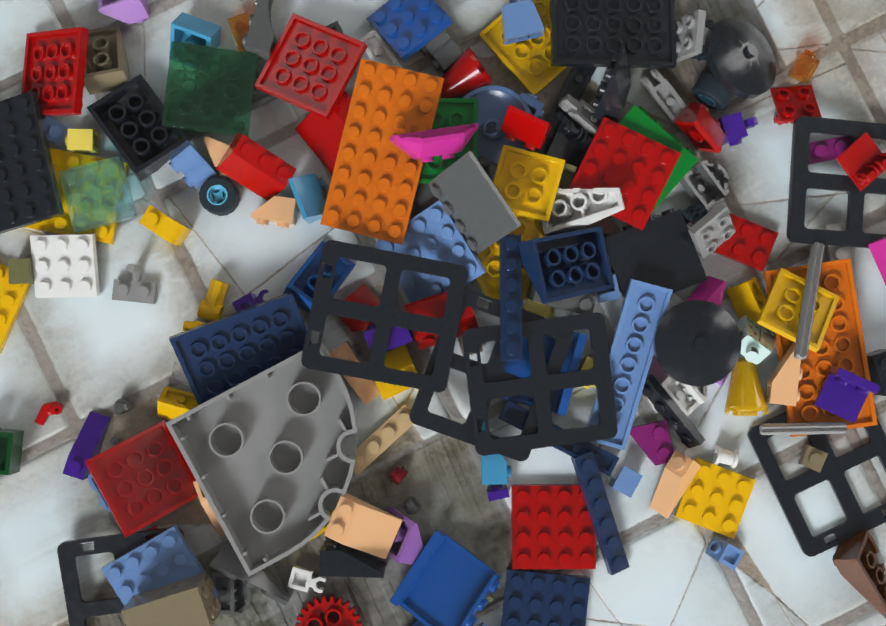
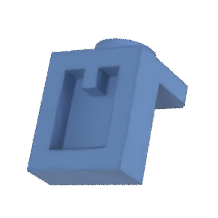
[706,535,745,570]

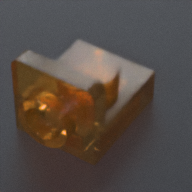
[788,49,820,84]

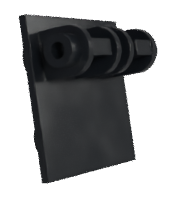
[546,116,594,172]

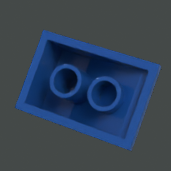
[283,241,356,314]

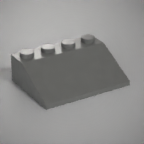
[428,151,521,255]

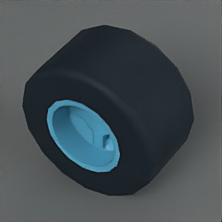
[692,73,734,111]
[199,177,240,216]

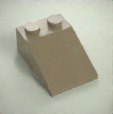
[84,24,131,95]

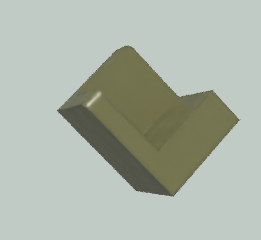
[559,163,577,189]
[8,258,34,284]

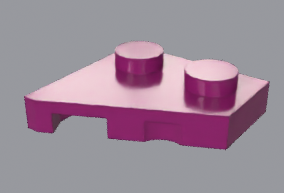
[630,420,674,466]

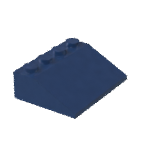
[518,226,615,304]

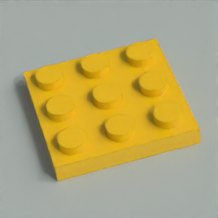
[493,145,566,223]
[756,268,840,352]
[673,457,756,539]

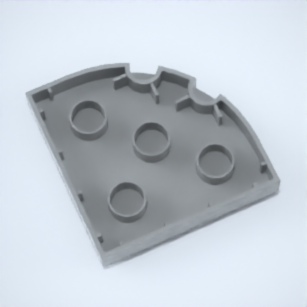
[165,340,358,577]

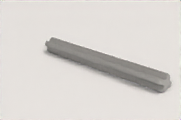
[794,242,825,360]

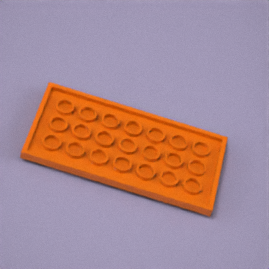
[320,58,444,245]
[763,258,878,437]

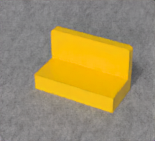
[726,277,766,323]
[157,386,199,420]

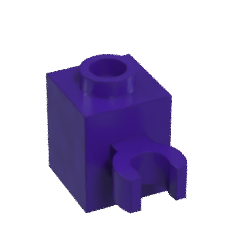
[718,112,758,147]
[232,290,269,312]

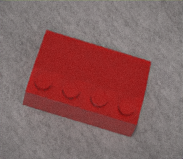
[295,91,351,175]

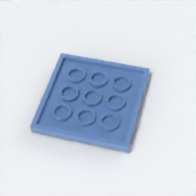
[375,200,487,303]
[101,524,220,606]

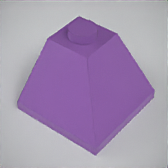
[98,0,149,24]
[386,506,423,565]

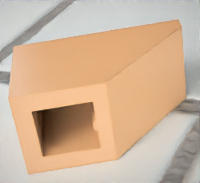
[251,196,298,228]

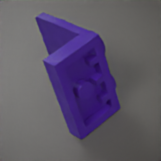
[814,367,881,423]

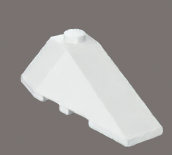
[541,188,625,236]

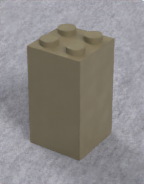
[121,572,221,626]

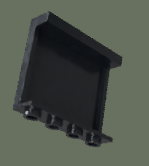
[604,208,708,303]

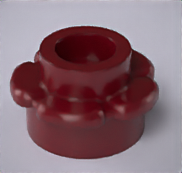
[390,466,408,485]

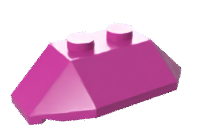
[390,123,478,163]

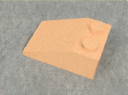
[324,493,403,559]

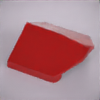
[338,284,380,332]

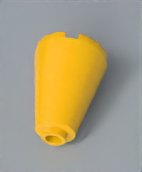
[724,358,769,416]

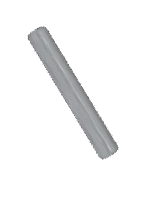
[759,422,847,435]

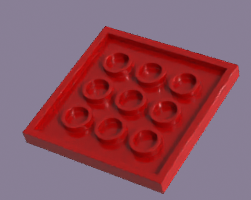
[254,13,367,120]
[21,27,89,117]
[569,117,681,230]
[84,421,198,538]
[511,484,596,570]

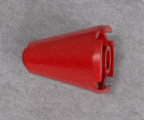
[440,48,493,98]

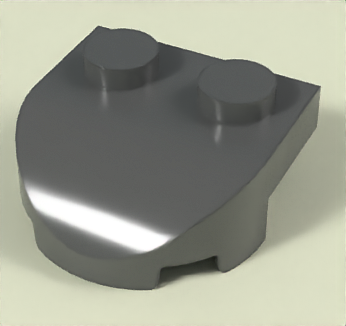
[680,160,730,209]
[211,570,252,617]

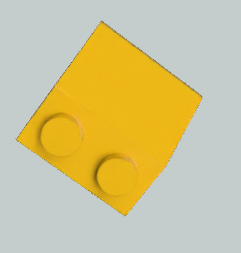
[375,345,418,400]

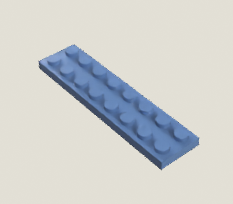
[587,278,673,450]

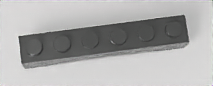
[243,0,277,60]

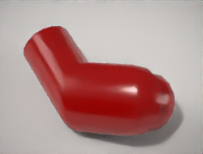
[34,401,63,425]

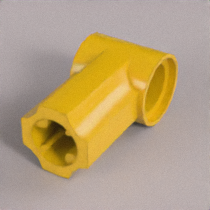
[197,279,230,321]

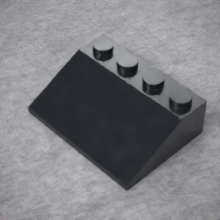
[87,74,190,182]

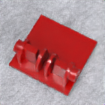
[770,85,822,125]
[835,132,886,191]

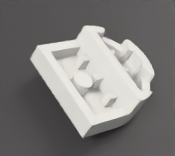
[660,375,709,417]

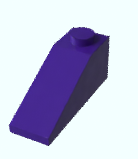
[62,411,111,480]

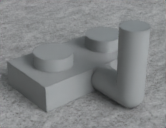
[112,264,158,304]

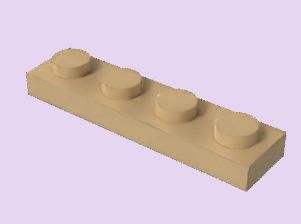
[353,404,413,476]

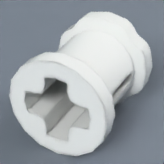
[712,446,739,468]

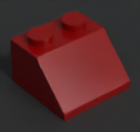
[673,103,725,153]
[501,105,552,151]

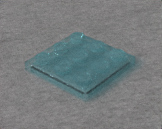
[58,156,137,233]

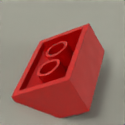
[216,133,297,201]
[404,290,479,351]

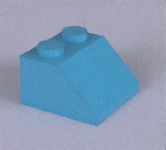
[169,12,221,74]
[288,173,327,224]

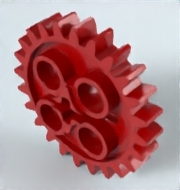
[295,594,363,626]

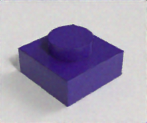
[486,484,510,501]

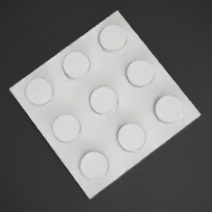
[30,234,100,298]

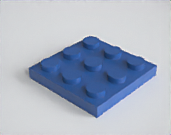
[367,0,453,62]

